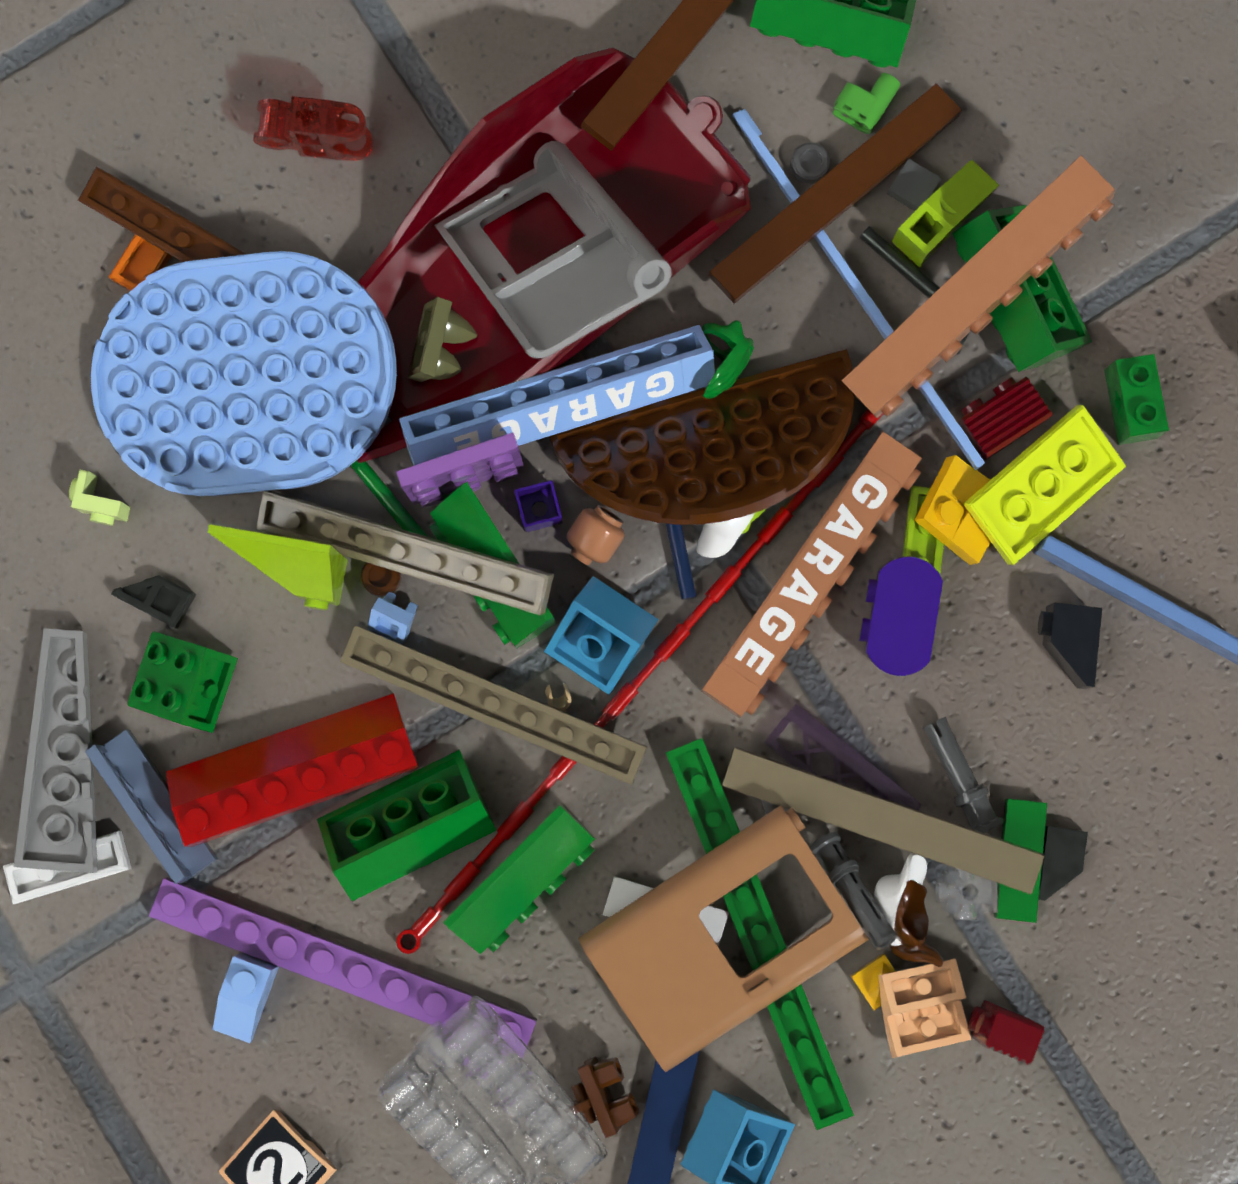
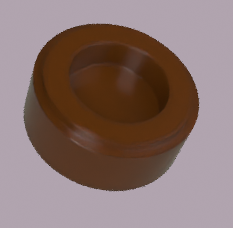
[361,562,401,597]

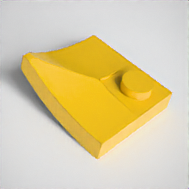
[914,455,991,565]

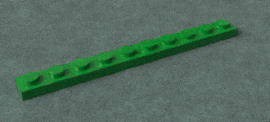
[666,738,854,1131]

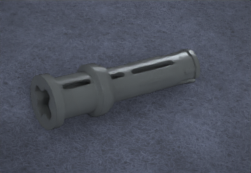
[923,717,1004,833]
[809,832,898,950]

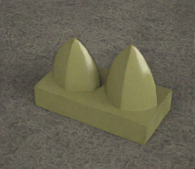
[407,297,477,383]

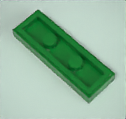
[994,799,1047,923]

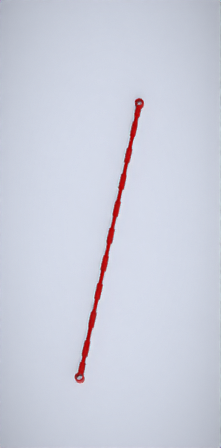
[396,409,884,954]

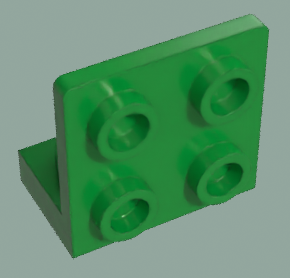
[127,631,238,733]

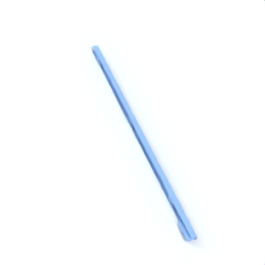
[732,109,985,471]

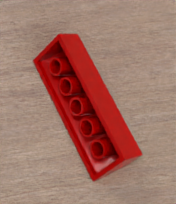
[166,693,419,847]

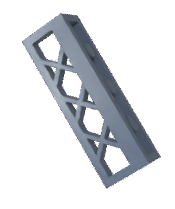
[85,729,218,884]

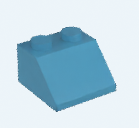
[544,576,659,695]
[680,1089,795,1184]

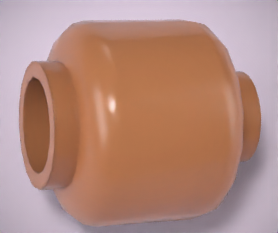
[567,505,625,565]

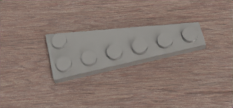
[14,628,98,873]

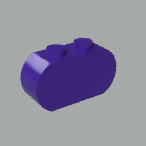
[859,557,943,676]

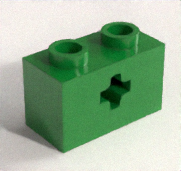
[1104,354,1169,445]

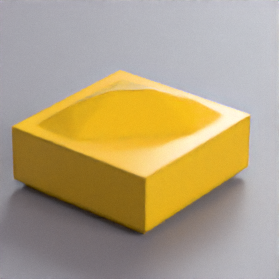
[850,953,896,1011]

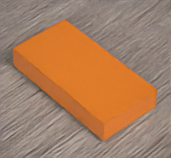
[109,234,172,291]

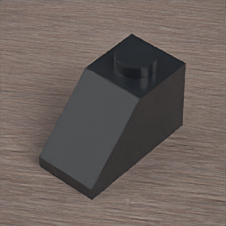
[1038,602,1102,689]

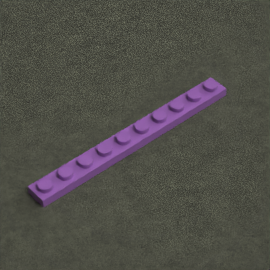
[149,878,537,1059]

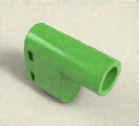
[832,73,901,134]

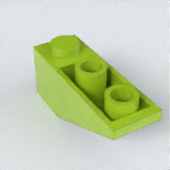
[892,159,999,268]

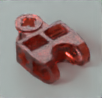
[253,96,373,161]

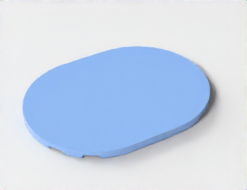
[91,251,397,496]

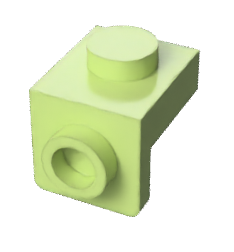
[69,469,130,526]

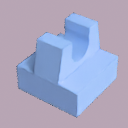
[367,592,418,644]

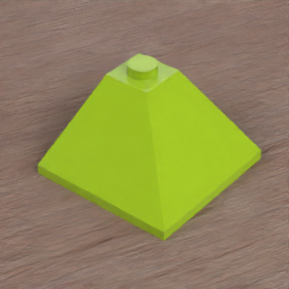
[207,524,348,611]

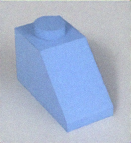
[212,953,279,1043]

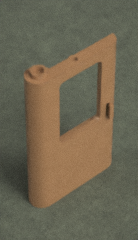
[578,805,869,1072]

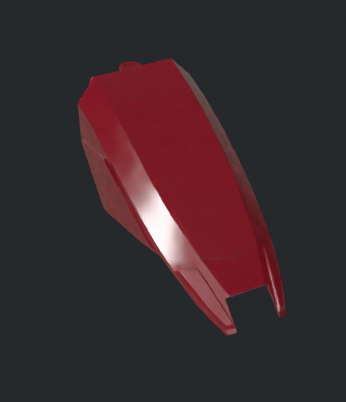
[356,47,751,463]

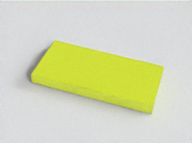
[963,405,1126,565]

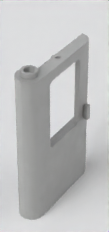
[434,141,671,358]

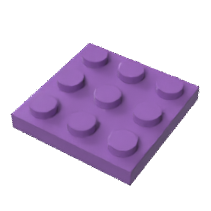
[396,433,524,507]

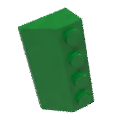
[750,0,916,68]
[952,205,1093,372]
[429,482,556,649]
[317,750,497,901]
[443,805,595,954]

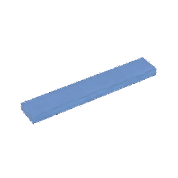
[1034,536,1238,665]

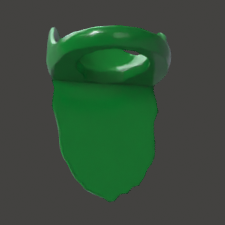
[701,320,754,399]

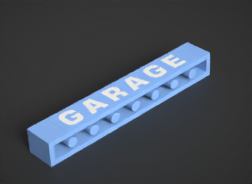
[399,325,715,466]

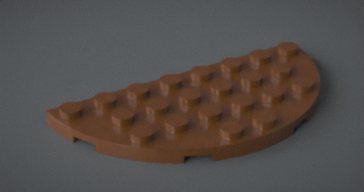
[549,349,854,525]

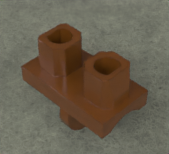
[567,1056,639,1138]

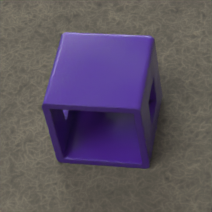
[515,480,563,532]

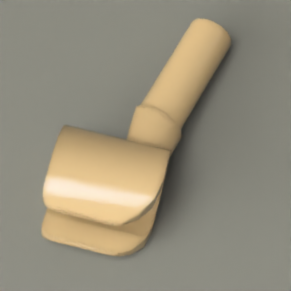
[545,683,572,712]

